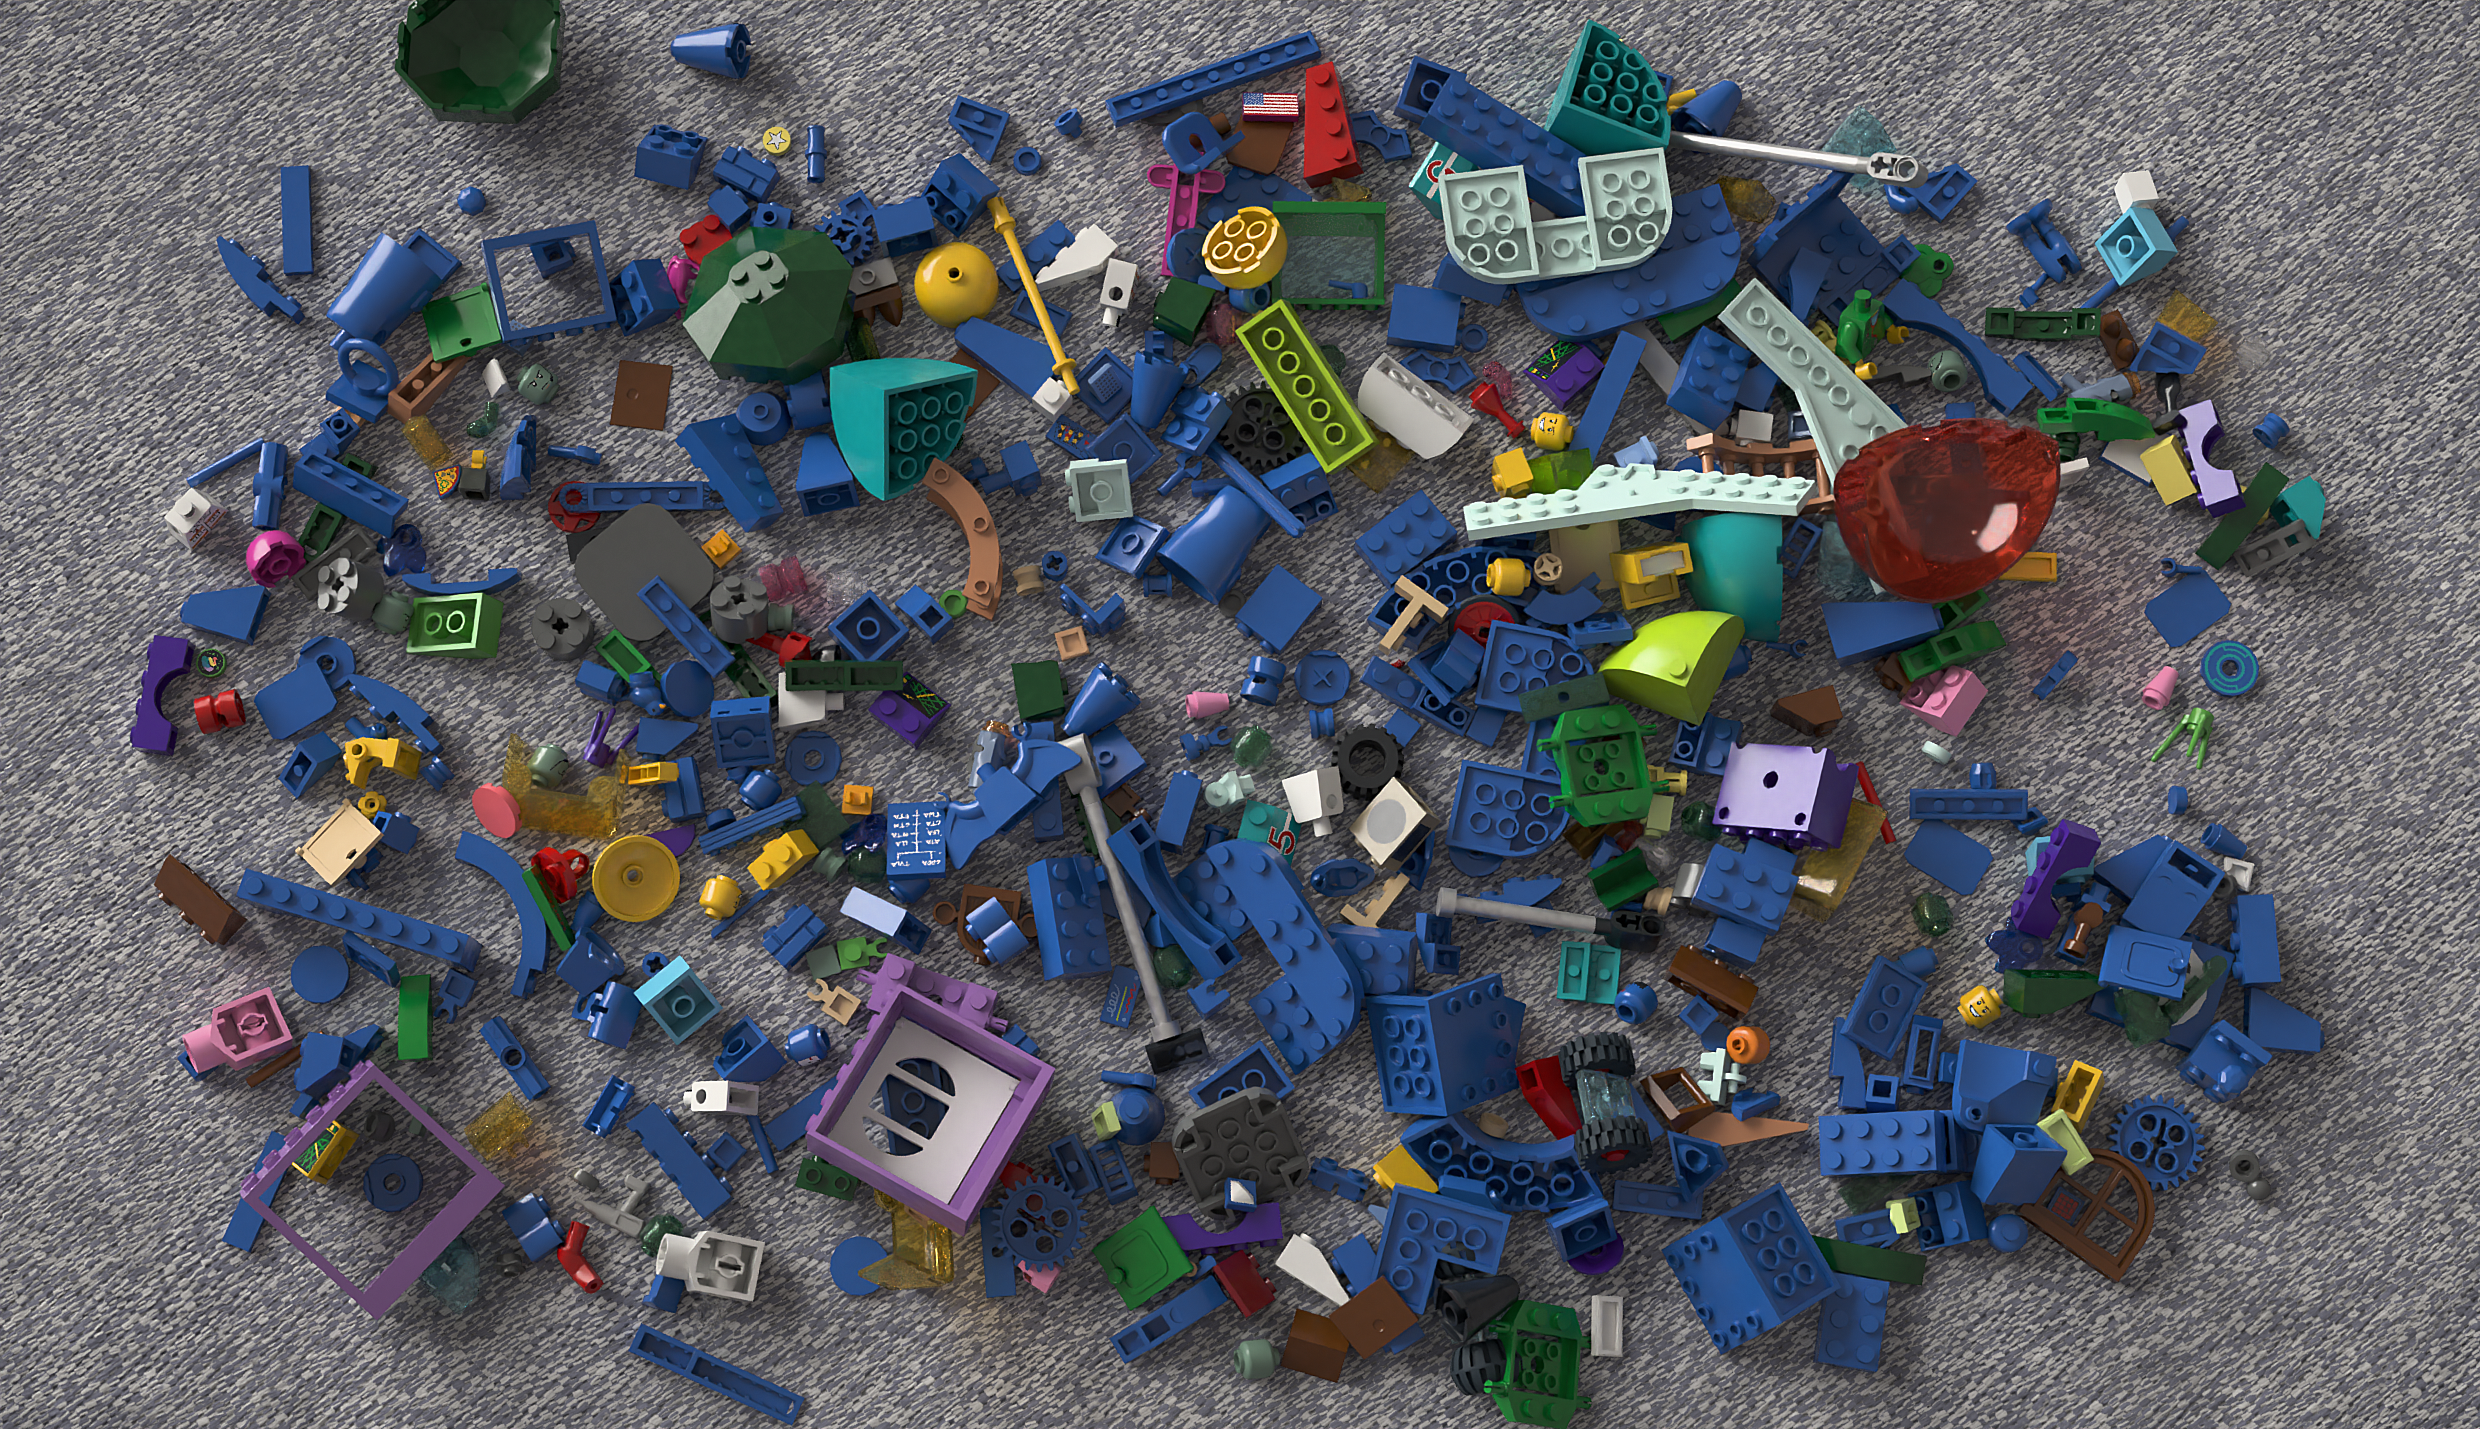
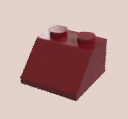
[1213,1250,1277,1321]

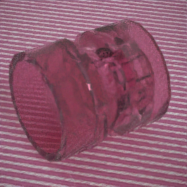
[758,555,808,603]

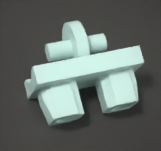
[1203,771,1255,813]
[1697,1048,1747,1106]

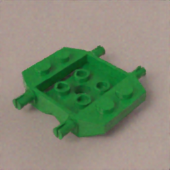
[1537,704,1670,828]
[1484,1300,1592,1429]

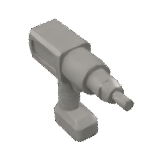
[576,1174,651,1239]

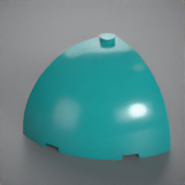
[1544,19,1671,157]
[830,358,978,501]
[1675,512,1783,642]

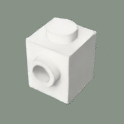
[2114,170,2159,214]
[1032,377,1073,423]
[1729,410,1774,447]

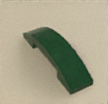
[1985,307,2101,342]
[2195,462,2289,570]
[1811,1235,1927,1286]

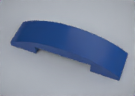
[1818,234,1921,329]
[402,568,522,597]

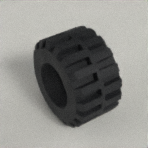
[1331,724,1404,801]

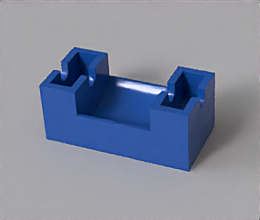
[1702,837,1798,971]

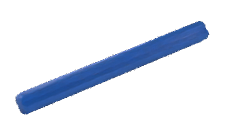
[1204,439,1306,539]

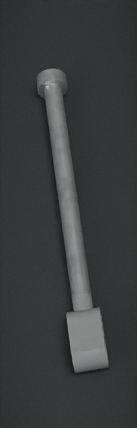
[1668,130,1928,188]
[1057,733,1182,1042]

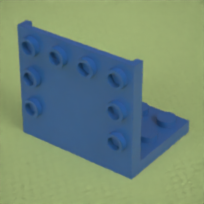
[1746,170,1885,319]
[1365,973,1520,1116]
[1661,1182,1841,1355]

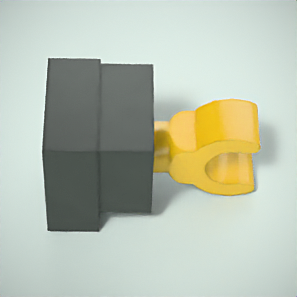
[459,450,491,501]

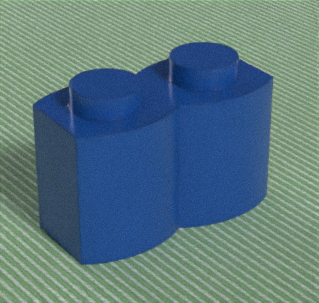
[1431,628,1486,692]
[575,660,627,706]
[965,897,1030,967]
[502,1192,567,1263]

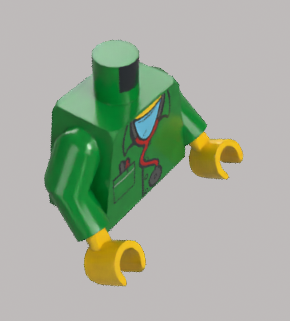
[1835,289,1909,381]

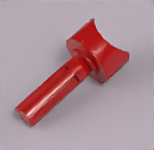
[745,631,813,668]

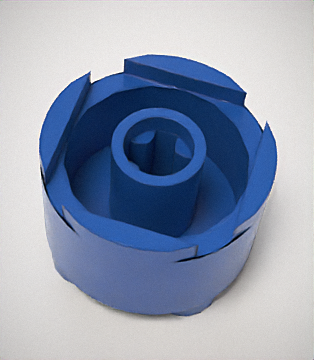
[783,369,833,431]

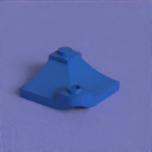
[1952,1039,2057,1136]

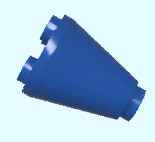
[1061,661,1142,737]

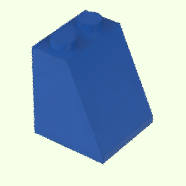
[1970,1124,2068,1206]

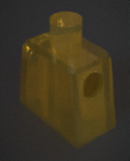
[2148,289,2218,342]

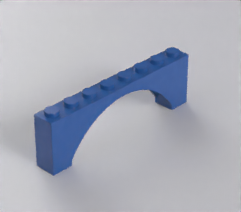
[236,868,483,973]

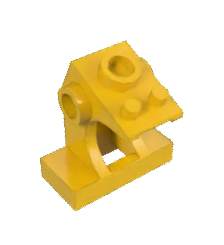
[344,737,422,790]

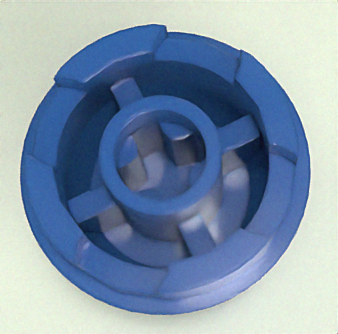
[736,391,792,446]

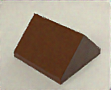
[1280,1308,1349,1383]

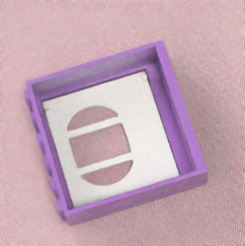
[805,983,1055,1237]

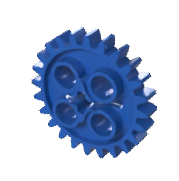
[2106,1095,2205,1191]
[991,1174,1089,1272]

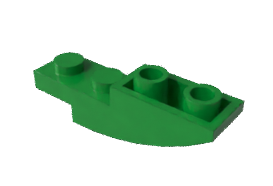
[2036,398,2155,442]
[1897,620,2007,682]

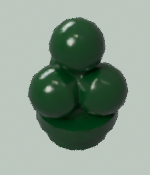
[2049,432,2081,463]

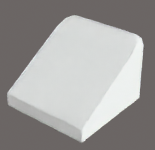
[482,358,511,398]

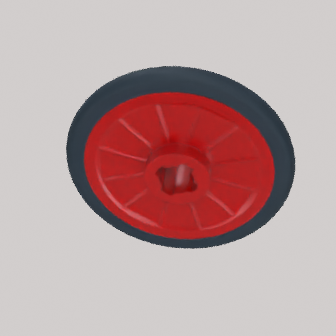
[1448,594,1522,657]

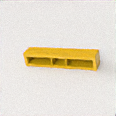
[628,762,679,786]

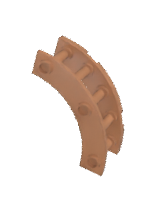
[1686,433,1841,517]
[922,457,1003,622]

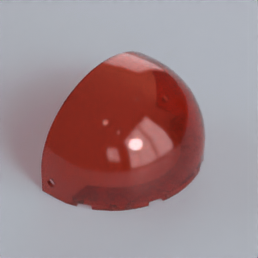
[1833,418,2061,603]

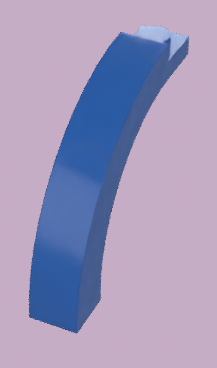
[454,831,551,1000]

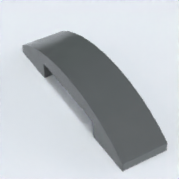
[1861,365,1932,389]

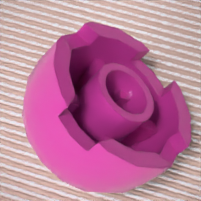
[246,530,306,588]

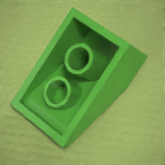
[406,593,504,659]

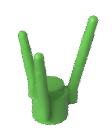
[2151,708,2214,769]

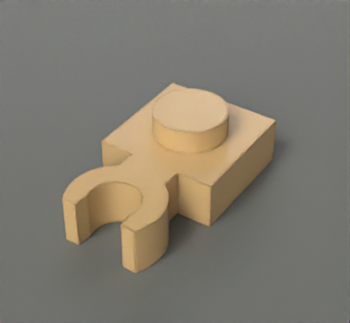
[807,979,862,1027]

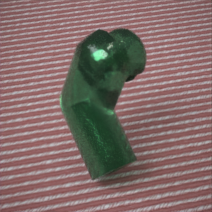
[466,402,499,439]

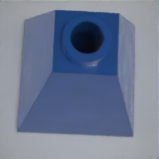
[796,432,860,517]

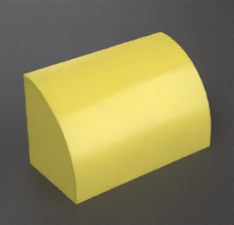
[2140,434,2200,506]

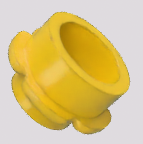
[358,791,387,819]

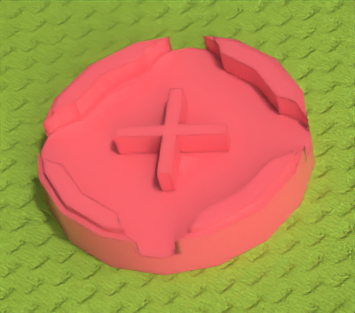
[472,783,522,838]

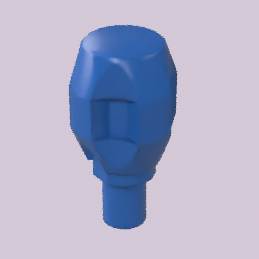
[1969,762,1997,789]

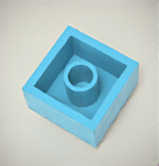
[634,955,723,1045]

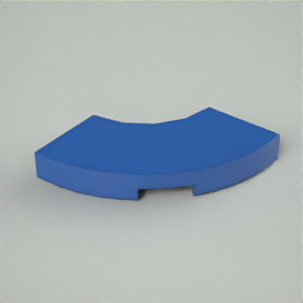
[1523,585,1604,625]

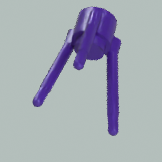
[582,708,639,769]

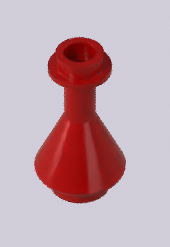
[1469,381,1526,439]

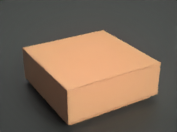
[1054,626,1090,662]

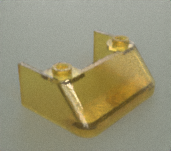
[502,733,632,840]
[1788,797,1888,924]
[858,1152,955,1291]

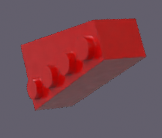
[1304,61,1364,189]

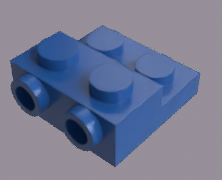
[1160,385,1233,457]

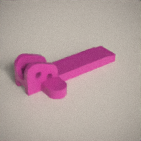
[1147,152,1225,277]

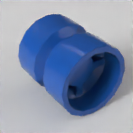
[1240,656,1286,707]

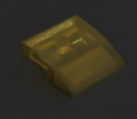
[1346,419,1416,495]

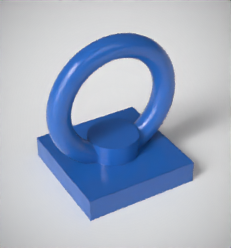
[325,338,402,424]

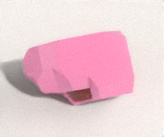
[1017,1260,1062,1294]

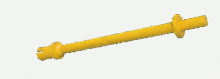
[987,197,1080,395]

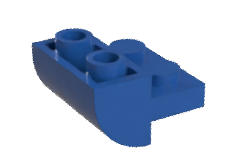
[1668,712,1744,778]

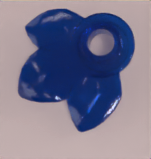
[376,524,427,577]
[840,813,887,856]
[1985,917,2044,974]

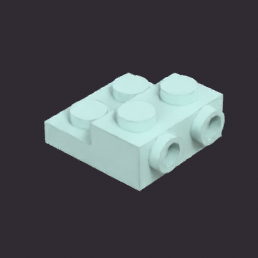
[1065,458,1134,522]

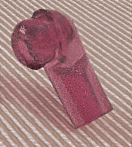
[1482,361,1513,399]

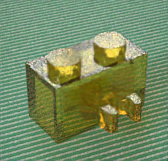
[464,1091,534,1161]

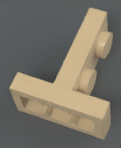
[1379,575,1449,656]
[1339,873,1410,928]

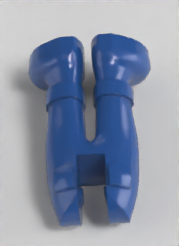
[2006,198,2082,284]

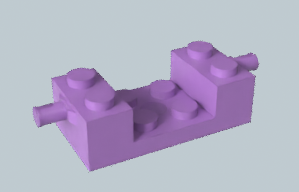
[856,953,1009,1039]

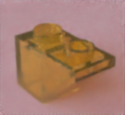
[1713,175,1776,223]
[400,414,454,471]

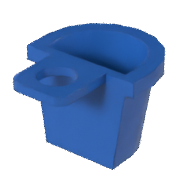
[556,927,625,997]

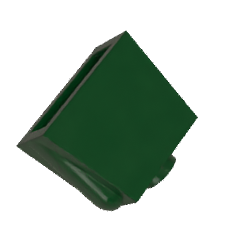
[1152,277,1216,347]
[1011,660,1069,724]

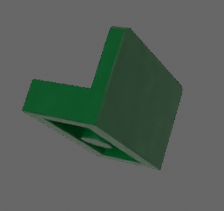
[1587,846,1659,912]

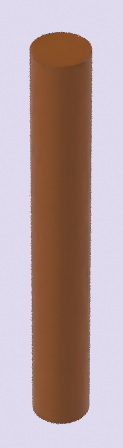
[245,1030,324,1088]

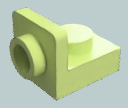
[1886,1197,1921,1234]

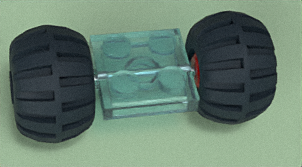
[1434,1241,1523,1396]

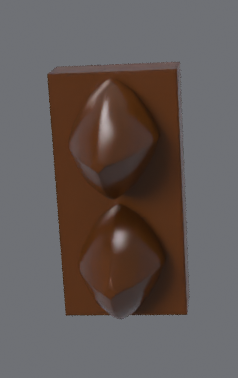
[853,285,903,330]
[2099,309,2140,371]

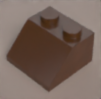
[1770,685,1843,738]

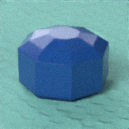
[457,186,487,216]
[2218,1065,2249,1095]

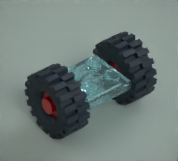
[1558,1032,1653,1175]

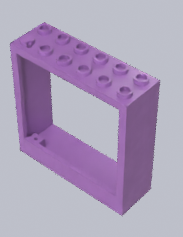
[240,1059,505,1320]

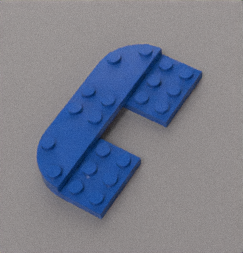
[1514,183,1741,342]
[1445,619,1596,859]
[1172,838,1364,1075]

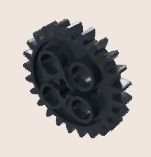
[1218,381,1306,472]

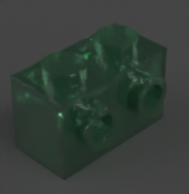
[2113,988,2171,1049]

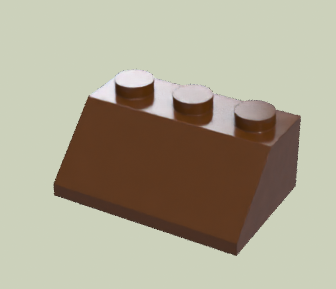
[154,854,248,946]
[1662,944,1759,1021]

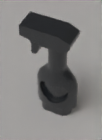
[2151,372,2186,436]

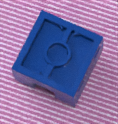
[710,696,777,768]

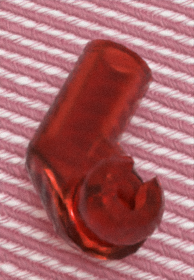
[1613,820,1643,858]

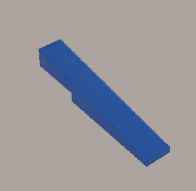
[1551,330,1647,491]
[628,1323,804,1426]

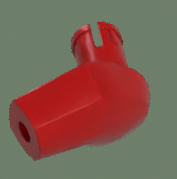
[557,1220,604,1294]

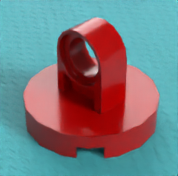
[531,847,590,904]

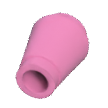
[2142,666,2179,710]
[1185,691,1229,720]

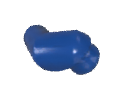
[1883,184,1919,215]

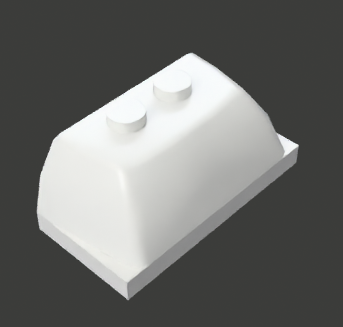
[1358,353,1475,459]

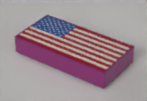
[1242,92,1299,122]

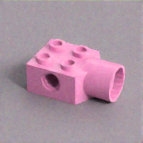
[182,987,293,1074]

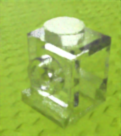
[826,571,869,607]

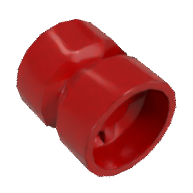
[194,689,246,735]

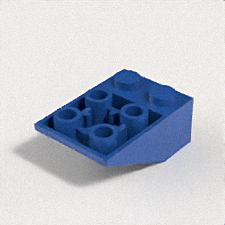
[2121,840,2225,940]

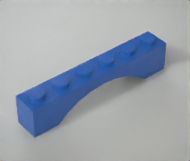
[1734,246,1833,412]
[1882,278,2033,418]
[1105,815,1243,981]

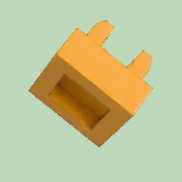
[701,529,742,570]
[842,785,874,817]

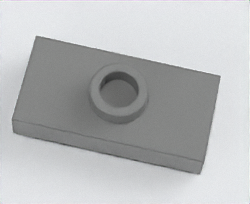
[849,257,899,297]

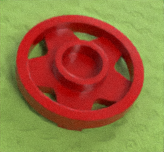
[548,481,601,534]

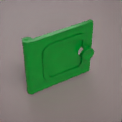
[421,282,502,364]
[1092,1205,1194,1311]

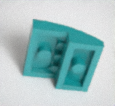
[1556,941,1623,1006]

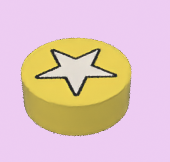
[763,127,791,156]

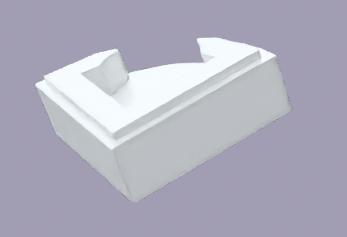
[2224,857,2254,893]

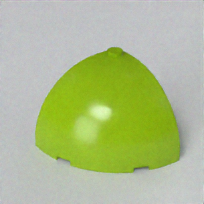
[1595,611,1745,726]

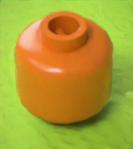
[1726,1026,1770,1064]

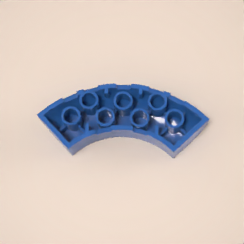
[1367,546,1549,653]
[1400,1111,1603,1212]

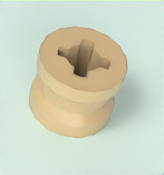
[1532,553,1563,587]
[1013,565,1045,596]
[1642,887,1673,916]

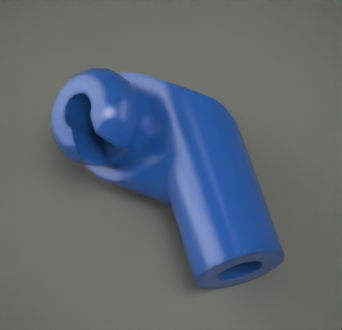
[345,717,387,740]

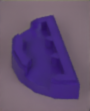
[643,824,696,858]

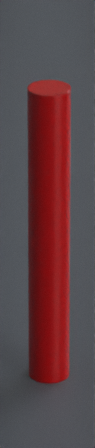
[1855,761,1897,845]

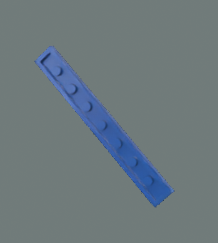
[1105,30,1321,128]

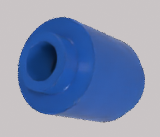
[1893,945,1939,978]

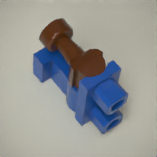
[2053,882,2111,967]

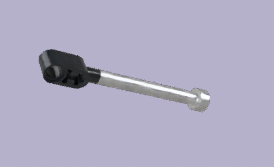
[1436,887,1665,953]

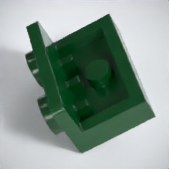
[795,1155,862,1202]

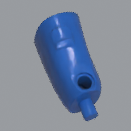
[326,232,443,352]
[1155,485,1272,605]

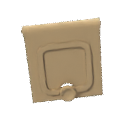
[1548,520,1621,594]
[295,798,384,888]

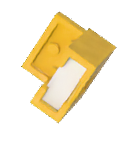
[1609,541,1693,610]

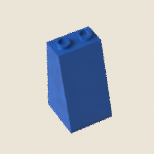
[1821,601,1944,668]

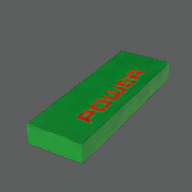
[521,864,576,951]

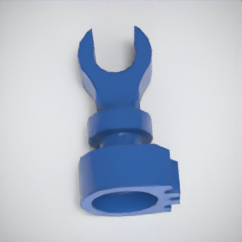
[1179,725,1232,761]

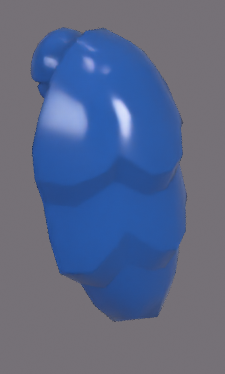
[1310,858,1376,898]

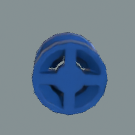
[2252,413,2290,449]
[1309,708,1335,739]
[418,755,455,791]

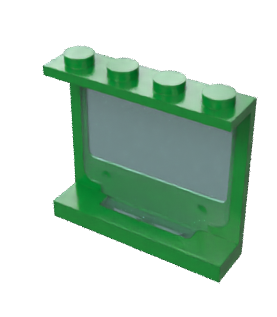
[1272,201,1386,310]

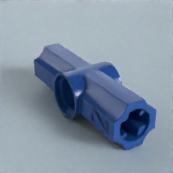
[252,442,288,531]
[479,1016,551,1102]

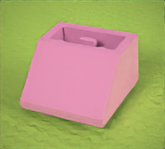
[1900,665,1988,737]

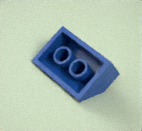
[2227,894,2281,990]

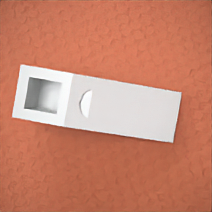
[1035,224,1119,292]

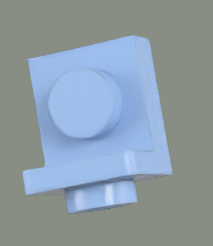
[1613,436,1659,468]

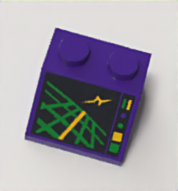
[1523,340,1605,412]
[868,671,952,750]

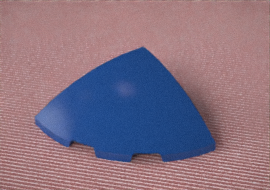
[500,415,537,500]

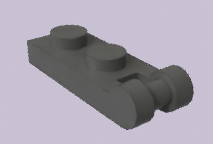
[2233,518,2316,578]

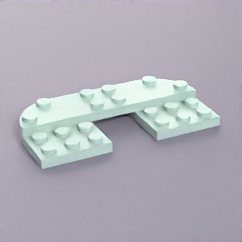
[1438,147,1672,284]

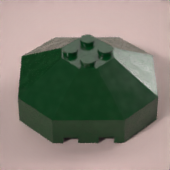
[394,0,566,124]
[682,226,854,386]

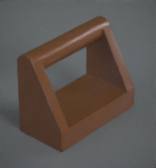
[1640,1067,1715,1134]

